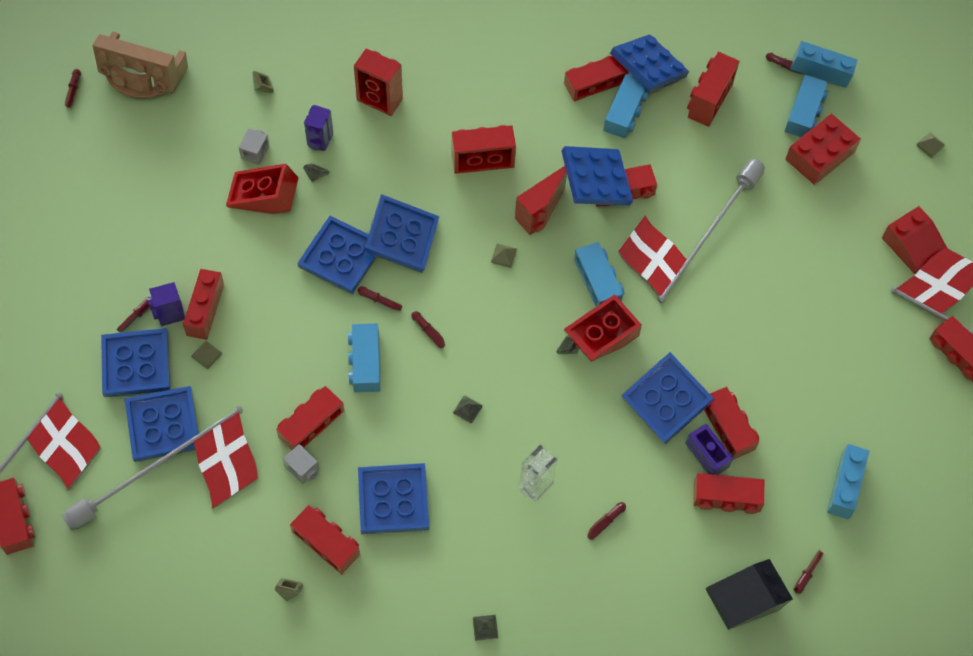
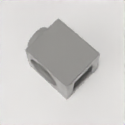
[239,129,269,165]
[283,444,319,484]

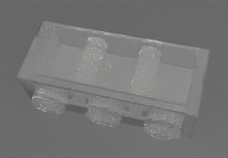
[519,445,557,502]

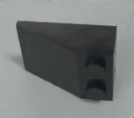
[705,559,793,630]

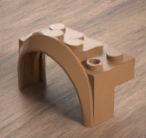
[92,31,188,98]

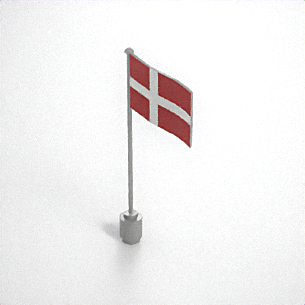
[618,159,765,303]
[891,248,973,335]
[0,393,101,490]
[61,406,258,530]

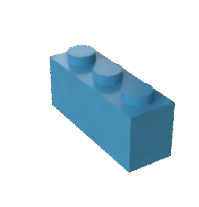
[790,41,858,88]
[603,74,649,139]
[784,75,829,137]
[574,242,624,307]
[348,323,380,392]
[827,444,870,520]

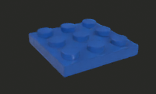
[610,34,690,91]
[561,146,633,206]
[363,194,439,273]
[297,216,377,294]
[101,328,170,397]
[621,352,715,444]
[125,386,199,462]
[358,463,429,534]

